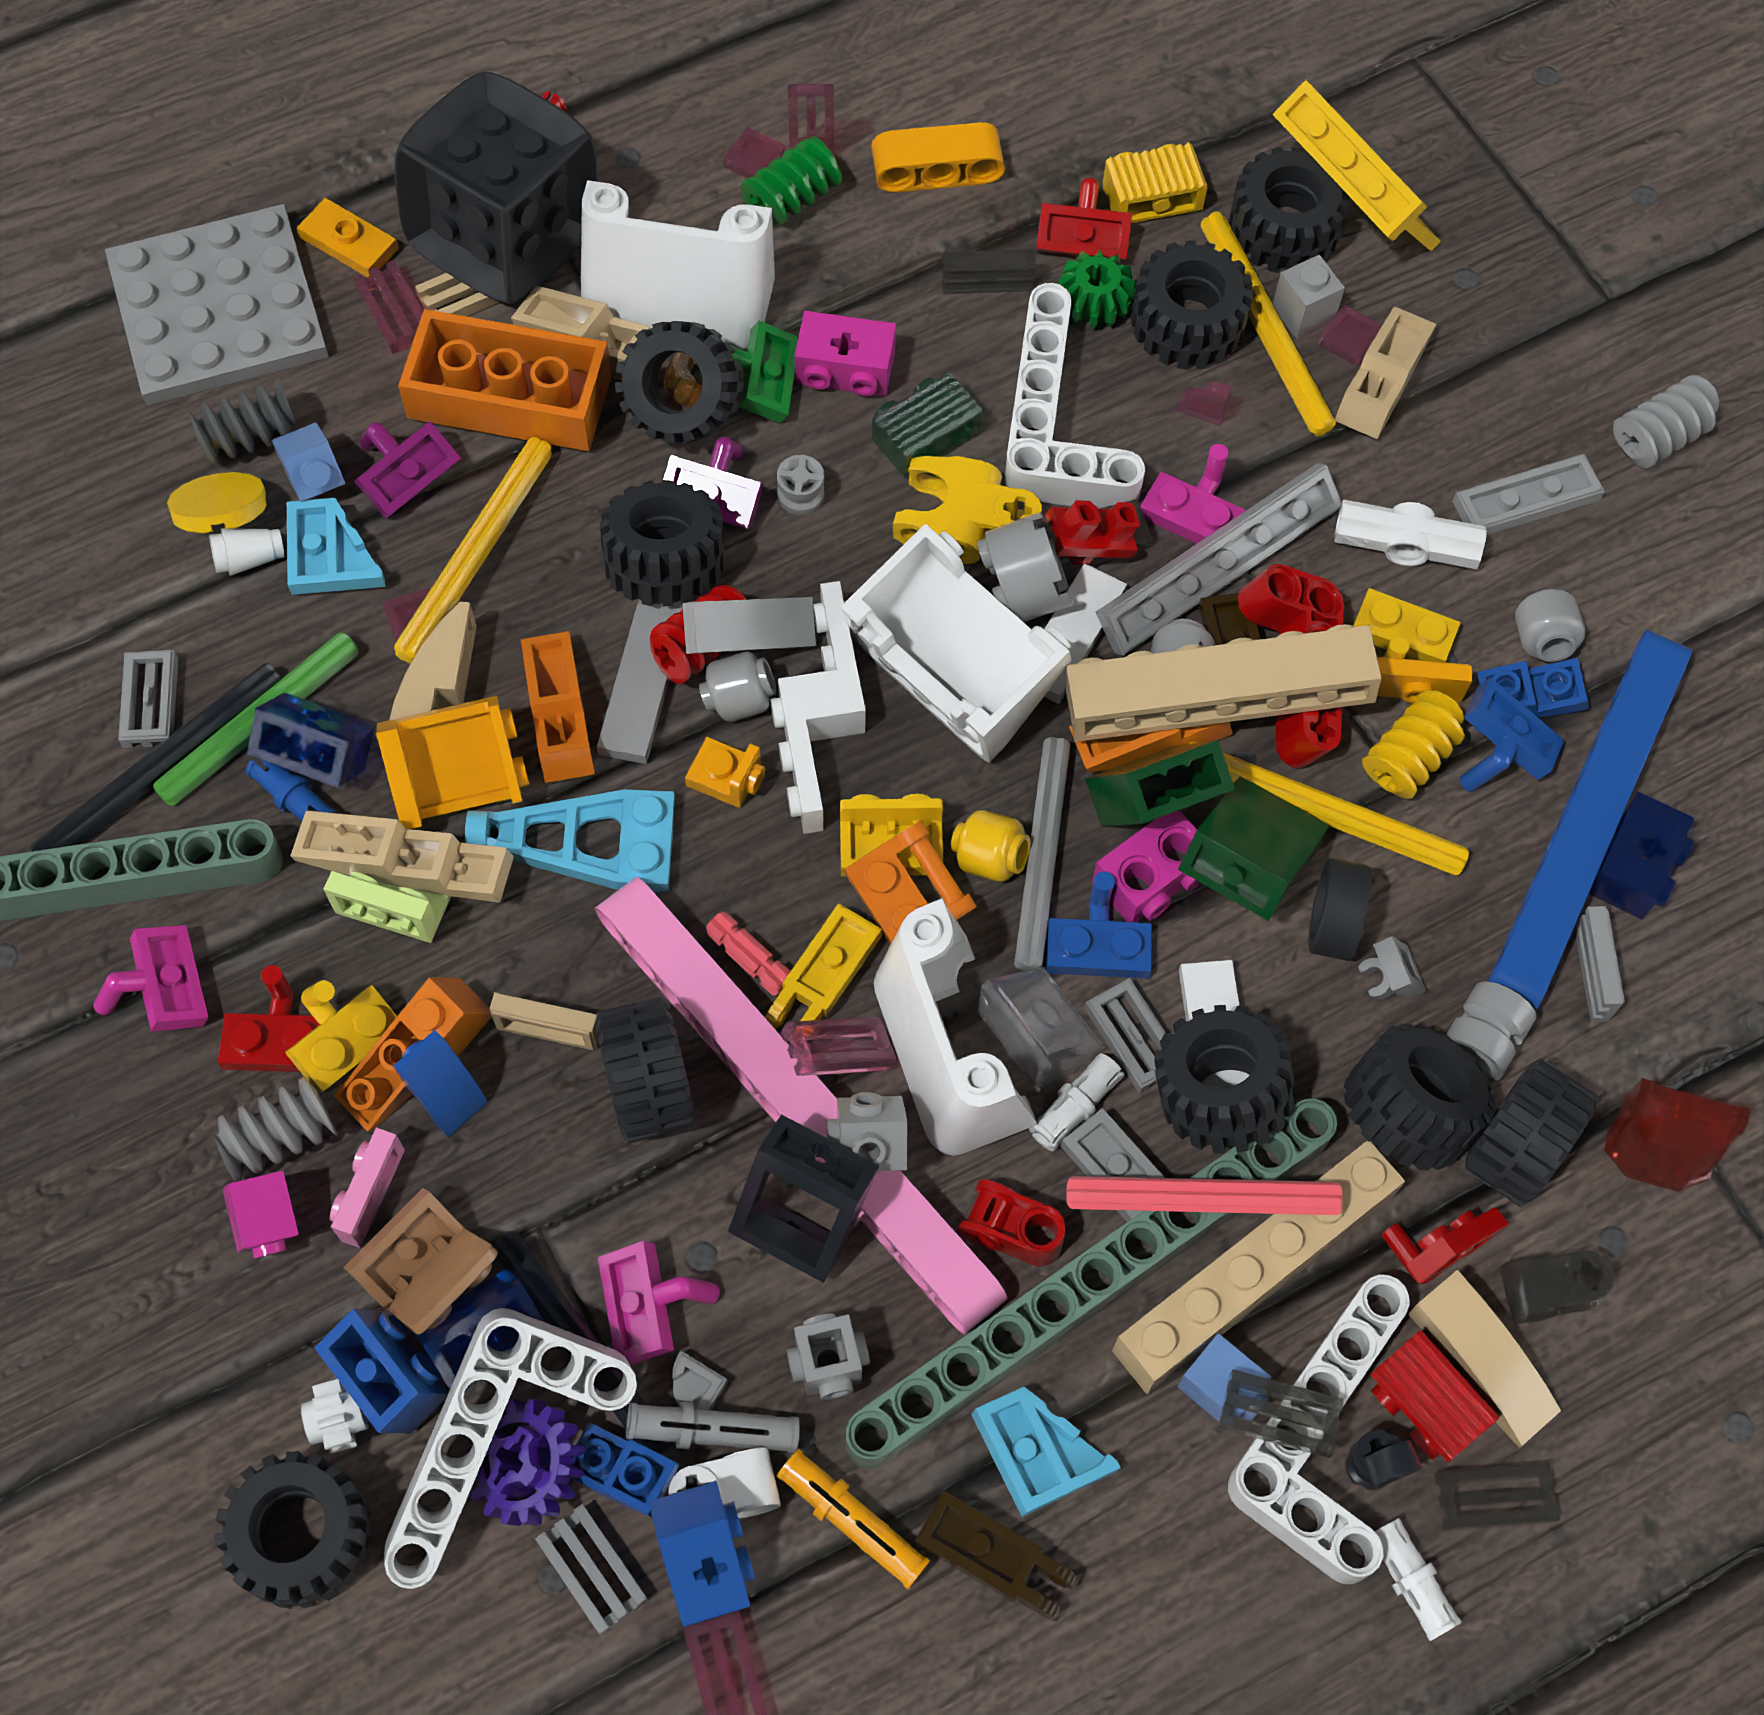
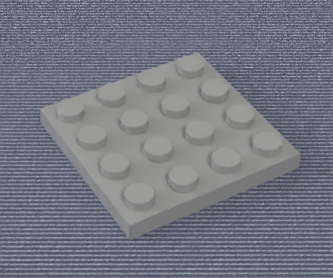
[105,204,329,406]

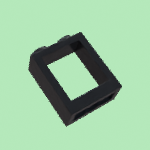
[728,1114,880,1283]

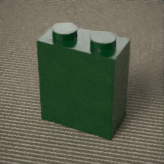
[1085,740,1235,826]

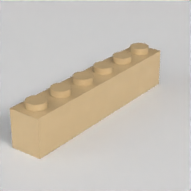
[1066,624,1382,742]
[1112,1140,1405,1394]

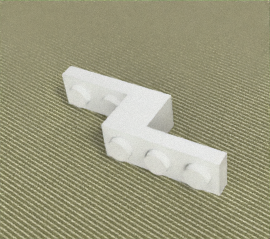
[770,581,866,834]

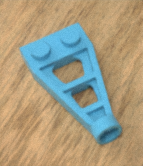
[465,789,675,892]

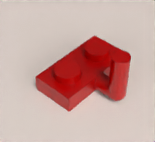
[1036,177,1132,262]
[218,965,320,1072]
[1381,1206,1509,1284]

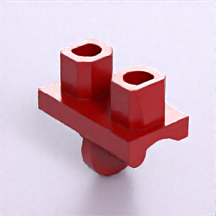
[1045,500,1140,566]

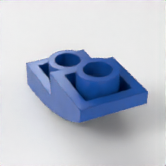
[1477,658,1589,717]
[393,1030,488,1137]
[570,1422,679,1518]

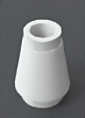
[209,528,284,576]

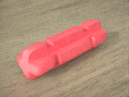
[706,912,791,996]

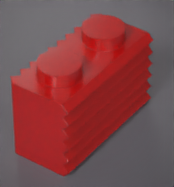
[1370,1330,1500,1463]

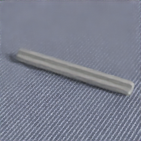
[1014,737,1070,972]

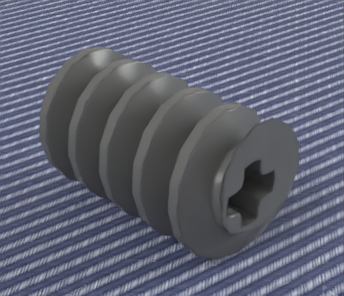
[188,379,297,465]

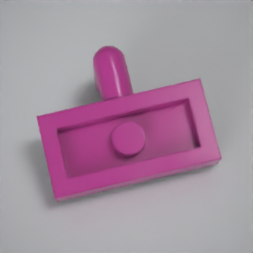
[1138,444,1246,544]
[94,925,208,1032]
[598,1241,720,1365]

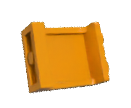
[376,696,529,829]

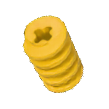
[1362,689,1465,799]

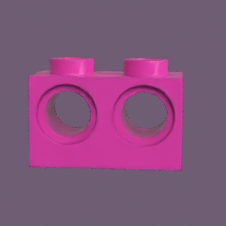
[1092,810,1201,923]

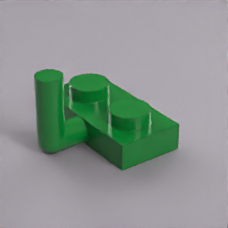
[699,320,798,423]

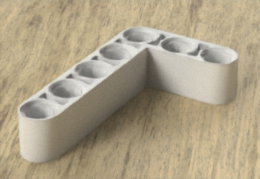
[1004,283,1145,509]
[1228,1275,1409,1584]
[384,1308,637,1589]

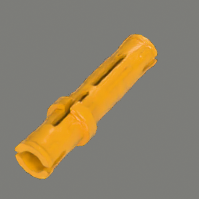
[776,1449,930,1590]

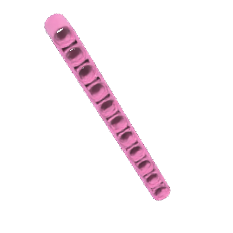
[595,877,1008,1335]

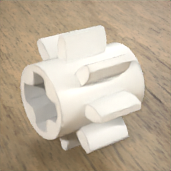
[301,1379,368,1454]

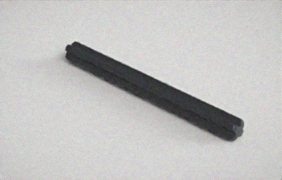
[30,663,282,852]

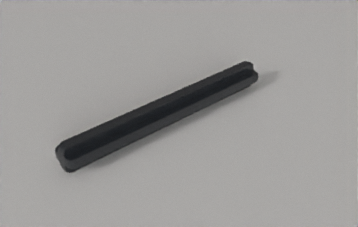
[492,1231,673,1455]

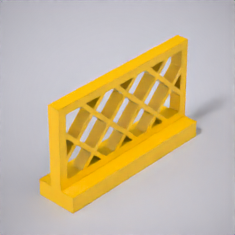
[1273,80,1441,251]

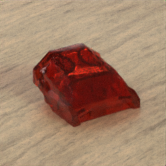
[1604,1078,1751,1192]

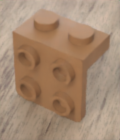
[343,1188,498,1334]

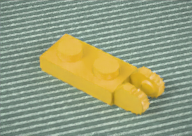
[765,904,882,1048]

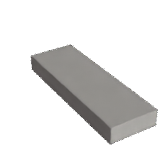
[1452,454,1605,535]
[682,597,816,654]

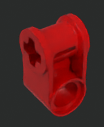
[957,1179,1066,1267]

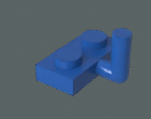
[1460,677,1564,792]
[1046,871,1151,979]

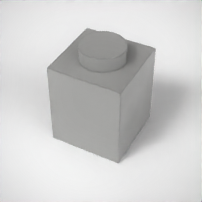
[1273,255,1345,339]

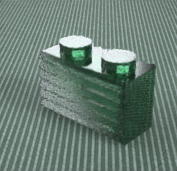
[872,372,982,478]

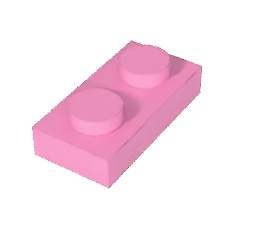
[330,1127,405,1248]

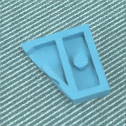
[287,498,385,595]
[971,1386,1121,1517]

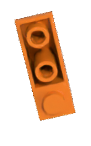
[333,977,492,1132]

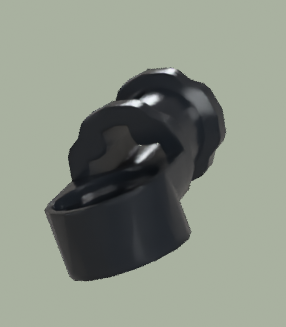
[1345,1429,1422,1491]

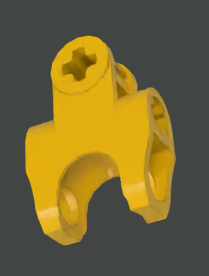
[893,456,1042,564]

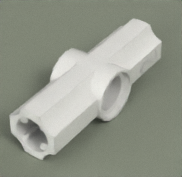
[1334,500,1487,569]

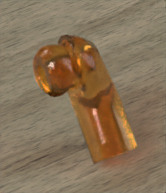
[663,353,702,408]

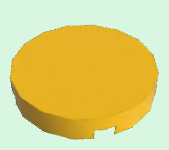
[167,472,267,533]

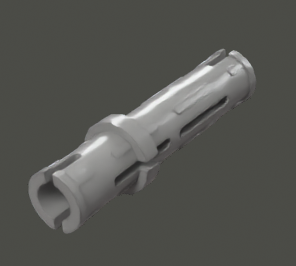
[626,1402,800,1453]

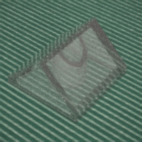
[978,967,1105,1093]

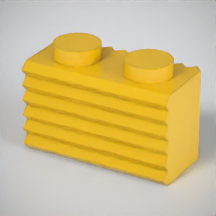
[1103,142,1208,223]

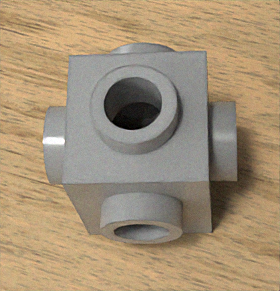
[827,1092,907,1174]
[786,1314,870,1400]

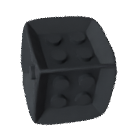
[394,71,597,304]

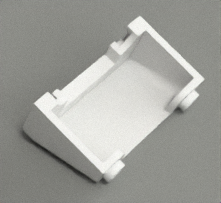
[581,180,775,349]
[841,524,1071,763]
[874,899,1037,1156]

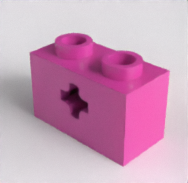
[795,311,896,397]

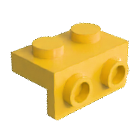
[840,794,943,876]

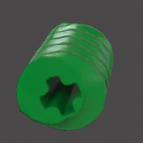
[741,136,842,225]

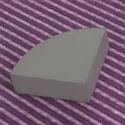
[672,1351,728,1429]

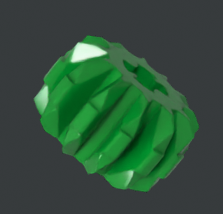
[1058,249,1136,330]

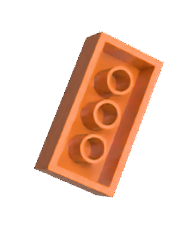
[398,309,612,452]

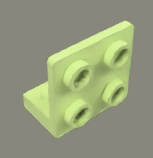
[323,871,451,943]

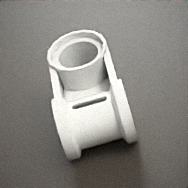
[669,1448,781,1519]

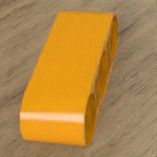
[871,122,1005,193]

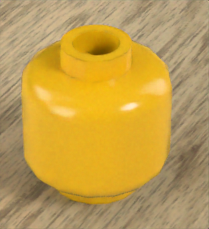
[951,810,1031,882]

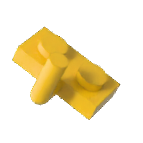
[1353,588,1461,662]
[285,980,397,1093]

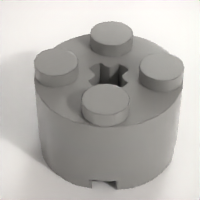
[977,512,1073,622]

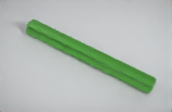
[153,632,359,806]

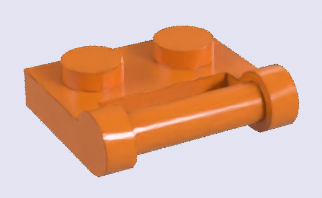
[843,820,977,945]

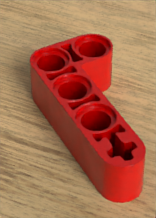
[1238,564,1344,769]

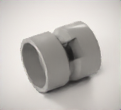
[1446,981,1537,1082]

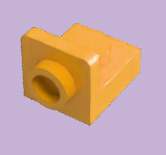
[685,737,765,808]

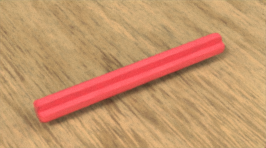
[1066,1176,1343,1215]

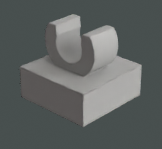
[1358,936,1427,1000]

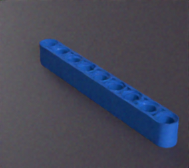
[1488,629,1693,1012]

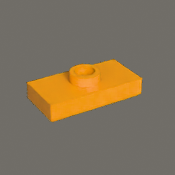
[297,198,399,279]
[1377,657,1472,703]

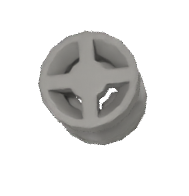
[777,455,824,516]

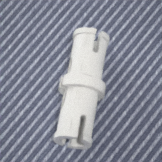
[1029,1053,1124,1152]
[1375,1518,1462,1641]

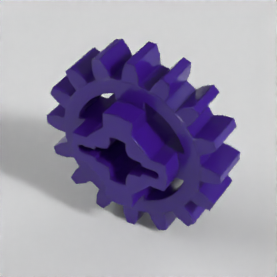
[466,1398,585,1526]

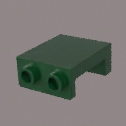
[1178,776,1329,921]

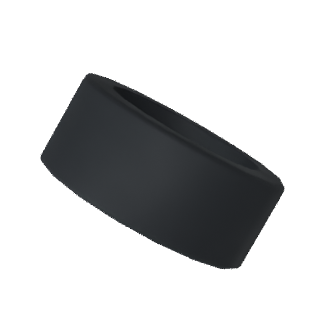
[1308,857,1371,961]

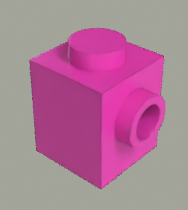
[222,1170,299,1259]

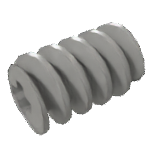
[1612,375,1719,469]
[214,1077,338,1182]

